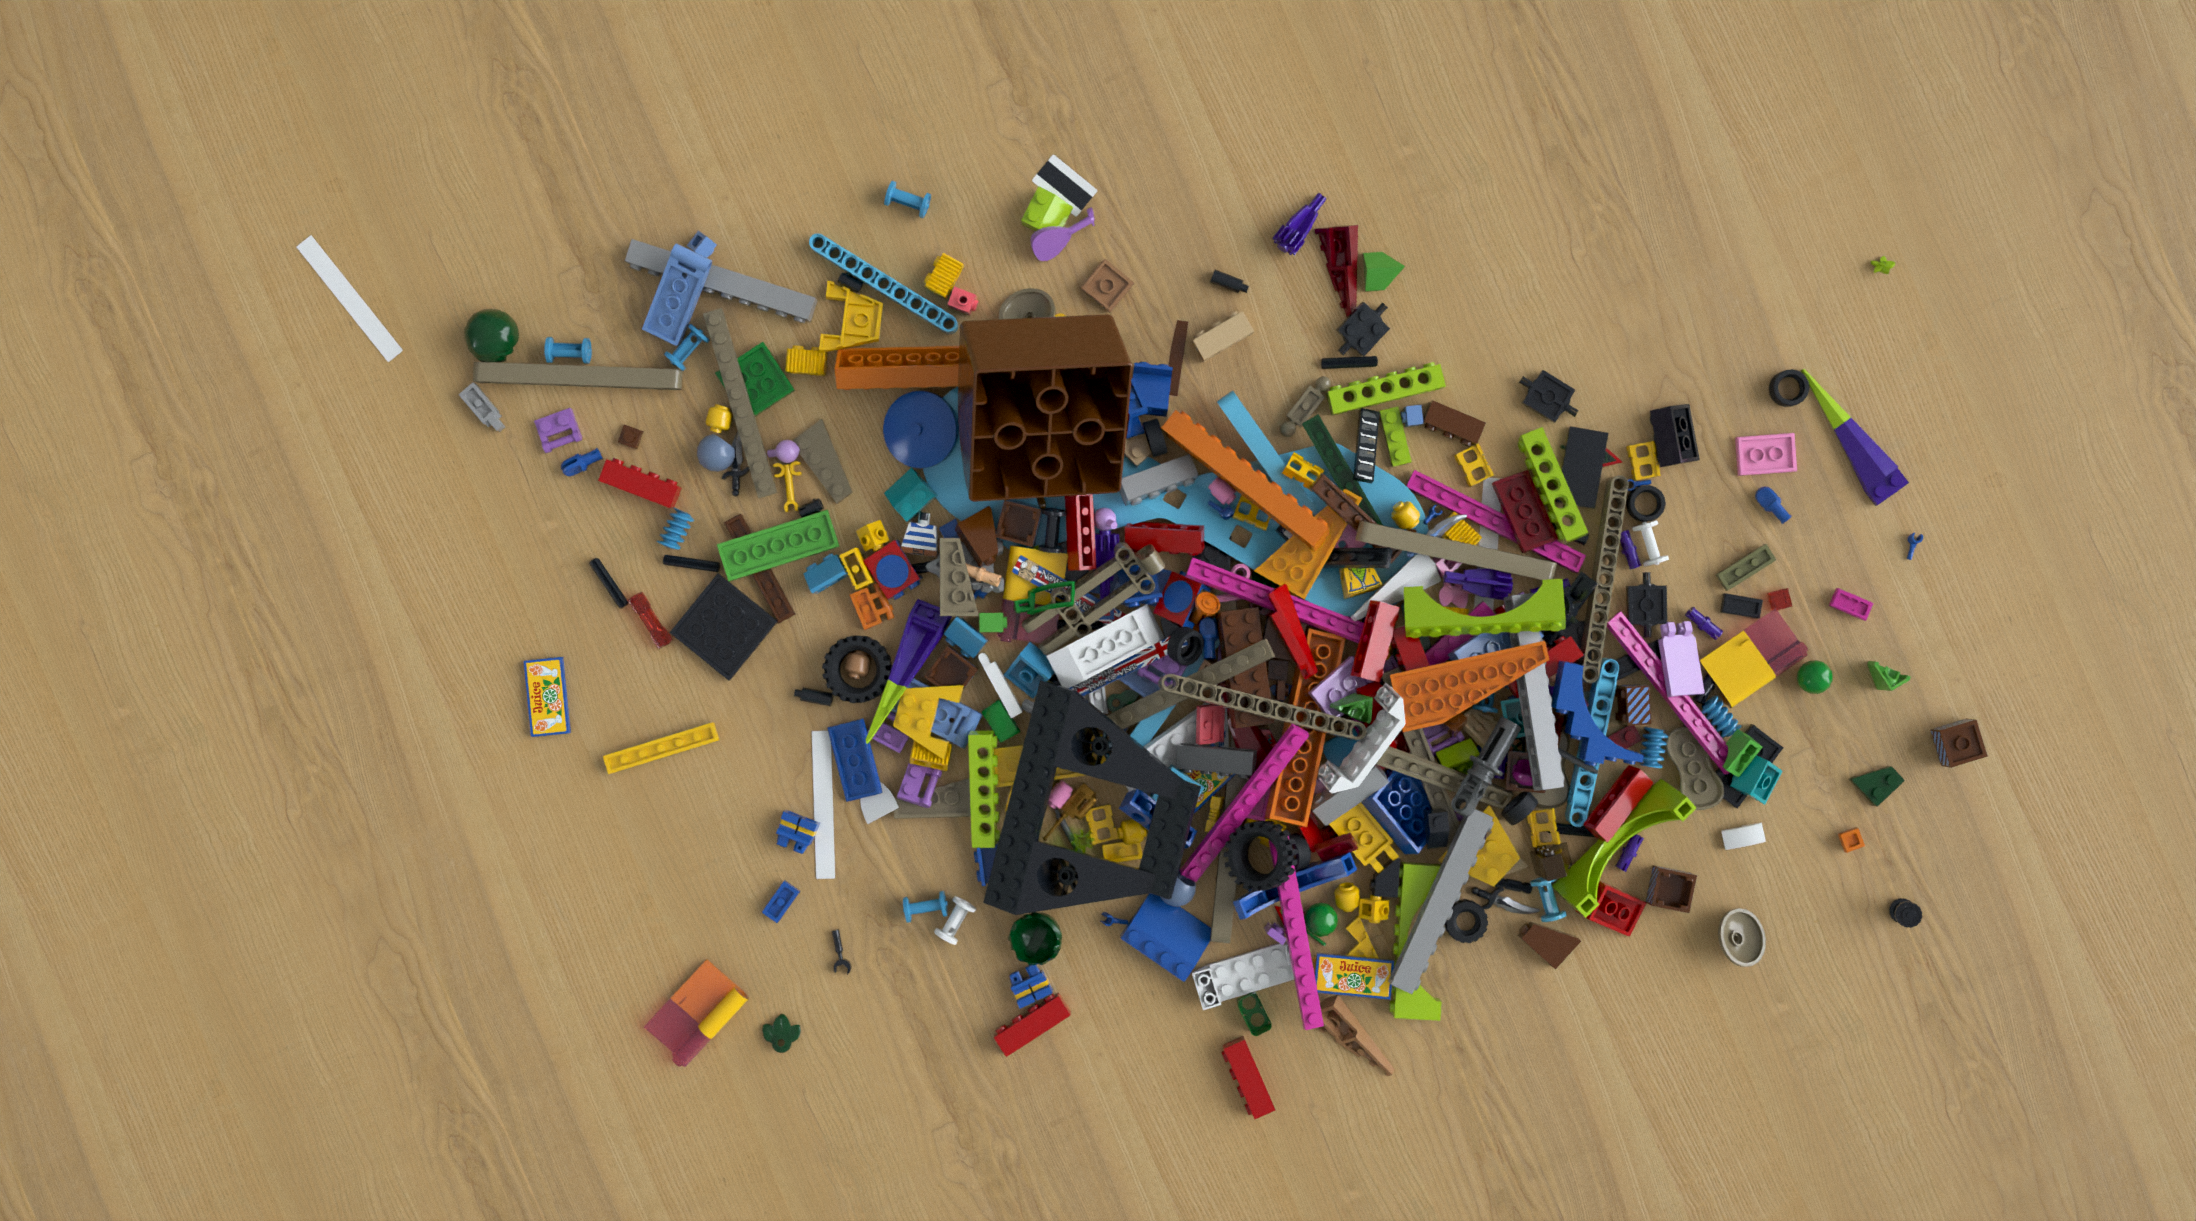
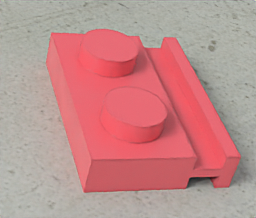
[1196,704,1225,745]

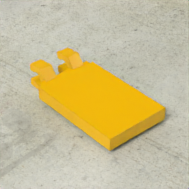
[1329,802,1399,874]

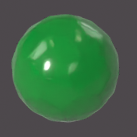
[1797,660,1833,694]
[1304,902,1338,937]

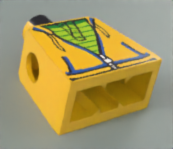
[1339,568,1383,600]

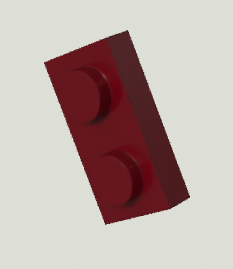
[1607,725,1642,749]
[1314,833,1358,862]

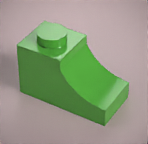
[979,613,1007,632]
[1722,728,1762,777]

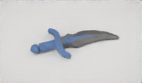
[1407,515,1467,558]

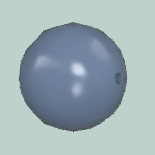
[697,434,735,472]
[1161,869,1196,907]

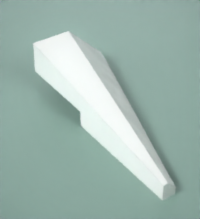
[1351,553,1441,621]

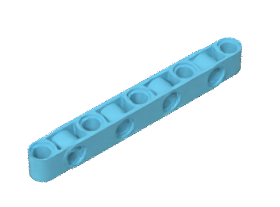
[1565,658,1619,827]

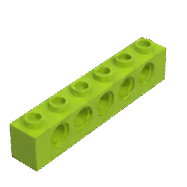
[1326,362,1446,416]
[1517,427,1588,544]
[968,730,1000,848]

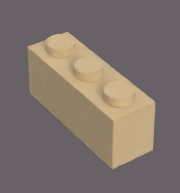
[1192,311,1254,362]

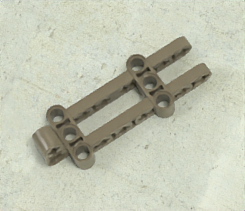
[1022,542,1165,655]

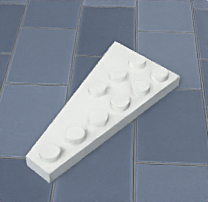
[1126,702,1210,797]

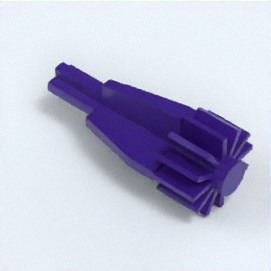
[1272,193,1326,255]
[1095,530,1119,600]
[1443,568,1513,600]

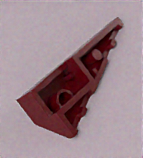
[1314,225,1358,317]
[1217,682,1273,781]

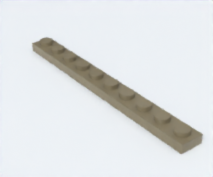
[703,308,778,498]
[1107,639,1275,737]
[1381,667,1459,850]

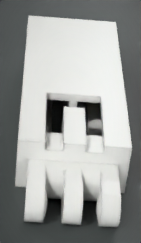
[978,653,1023,718]

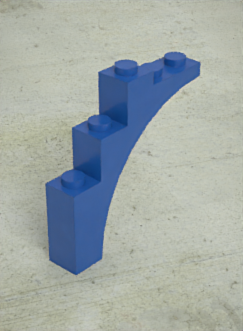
[1551,661,1644,766]
[1233,852,1357,920]

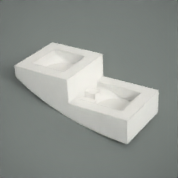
[1721,822,1766,850]

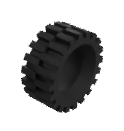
[822,635,893,703]
[1224,821,1298,891]

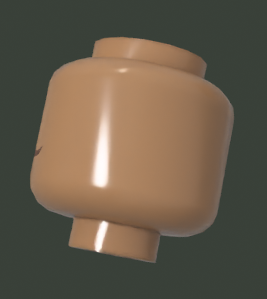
[844,650,871,680]

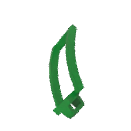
[1013,581,1075,615]

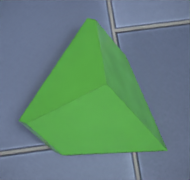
[1363,252,1405,292]
[1867,661,1911,691]
[1330,693,1373,724]

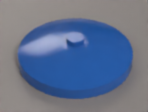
[883,391,958,468]

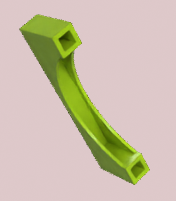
[1404,579,1566,638]
[1552,779,1696,918]
[1389,862,1442,1021]

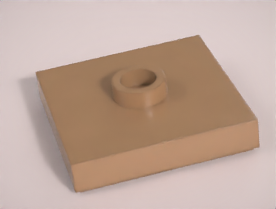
[1080,259,1134,313]

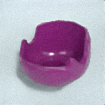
[1512,760,1533,786]

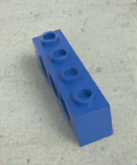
[1119,789,1197,849]

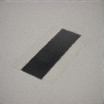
[1032,155,1097,217]

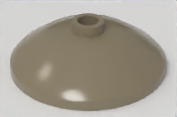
[999,288,1056,319]
[1718,908,1766,967]

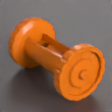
[1188,592,1220,632]

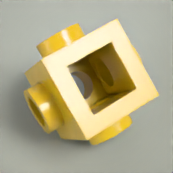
[856,520,890,552]
[1359,895,1389,923]

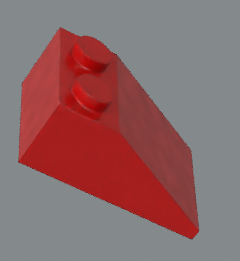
[1576,880,1647,937]

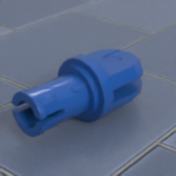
[561,448,603,476]
[1755,486,1792,524]
[1199,617,1219,660]

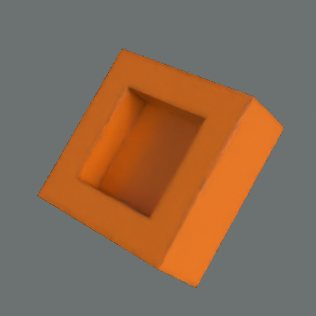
[1838,827,1865,853]

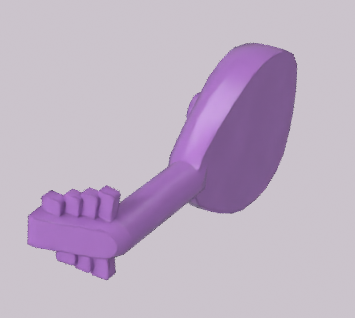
[1030,207,1095,261]

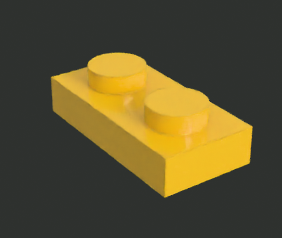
[1102,841,1142,862]

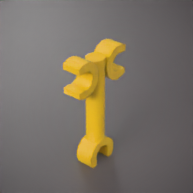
[773,461,802,512]

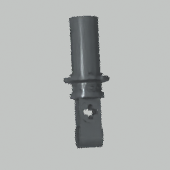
[1451,717,1521,817]

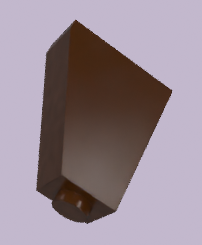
[955,506,999,568]
[1517,921,1581,970]

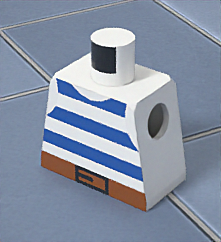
[901,512,938,557]

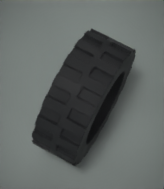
[1444,899,1488,943]

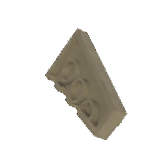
[793,419,853,504]
[940,538,979,616]
[894,778,971,819]

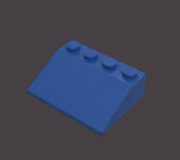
[1361,769,1431,854]
[1120,893,1211,982]

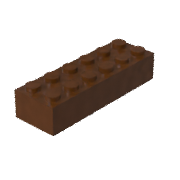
[1216,607,1274,729]

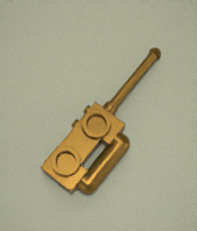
[1043,783,1097,841]

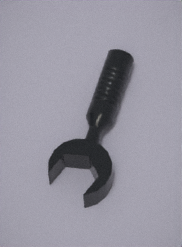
[832,929,852,975]

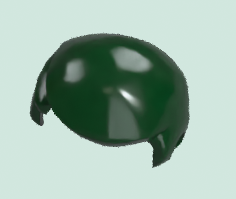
[464,309,519,362]
[1008,912,1062,965]

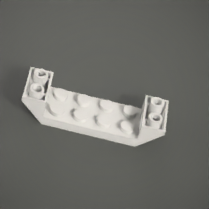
[1046,604,1165,688]
[1317,683,1406,793]
[1192,941,1294,1010]

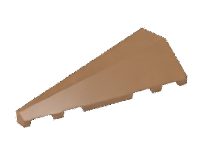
[1319,995,1394,1076]

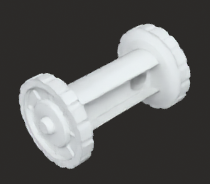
[1632,520,1669,567]
[934,896,976,945]

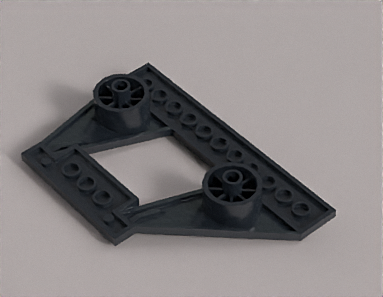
[983,680,1201,915]

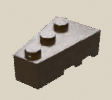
[1530,842,1572,881]

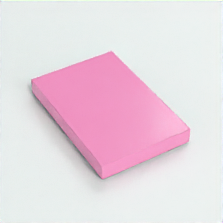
[1735,433,1797,476]

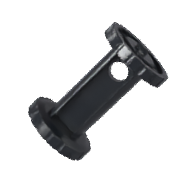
[1038,508,1067,553]
[1889,898,1922,928]

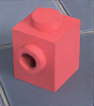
[947,286,979,315]

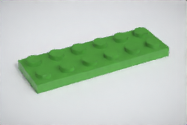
[717,510,840,582]

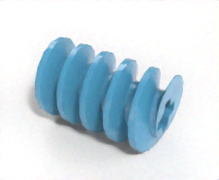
[657,507,694,550]
[1701,696,1742,738]
[1639,727,1668,768]

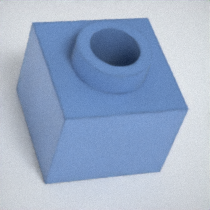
[687,230,717,258]
[1401,405,1424,427]

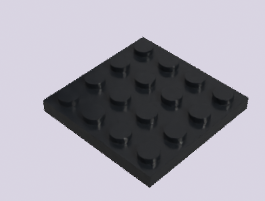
[670,573,778,681]

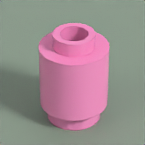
[1208,477,1237,505]
[1230,564,1250,579]
[1048,780,1073,809]

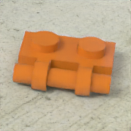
[850,583,895,630]

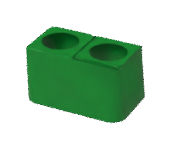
[982,699,1021,743]
[1236,992,1272,1036]

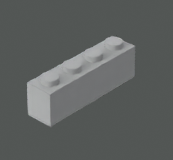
[1119,454,1199,506]
[1311,764,1389,826]

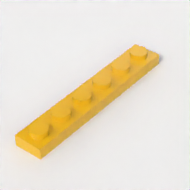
[603,722,720,774]

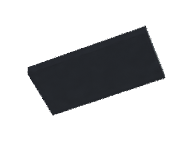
[1556,426,1609,509]
[1715,724,1784,809]

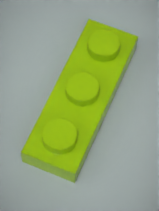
[1379,406,1412,467]

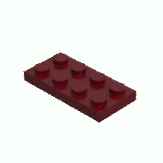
[1492,470,1558,554]

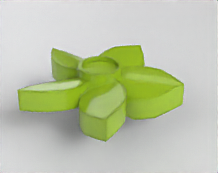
[1871,256,1896,274]

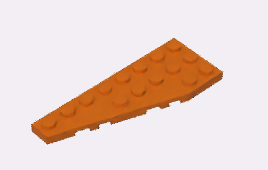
[1389,641,1549,732]

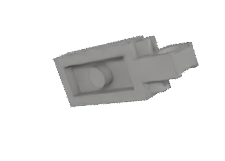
[459,382,505,432]

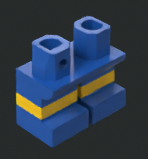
[776,810,820,854]
[1009,965,1053,1009]

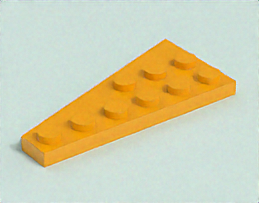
[1254,489,1362,600]

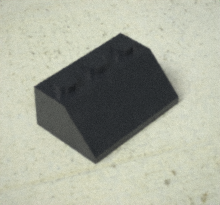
[1650,404,1700,467]

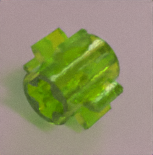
[1071,829,1095,853]

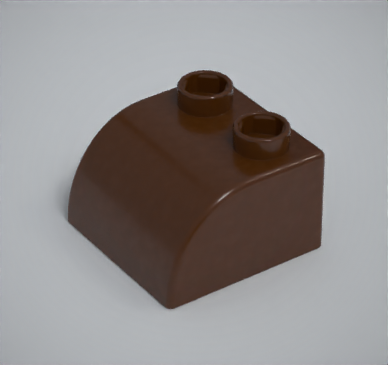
[958,314,1133,502]

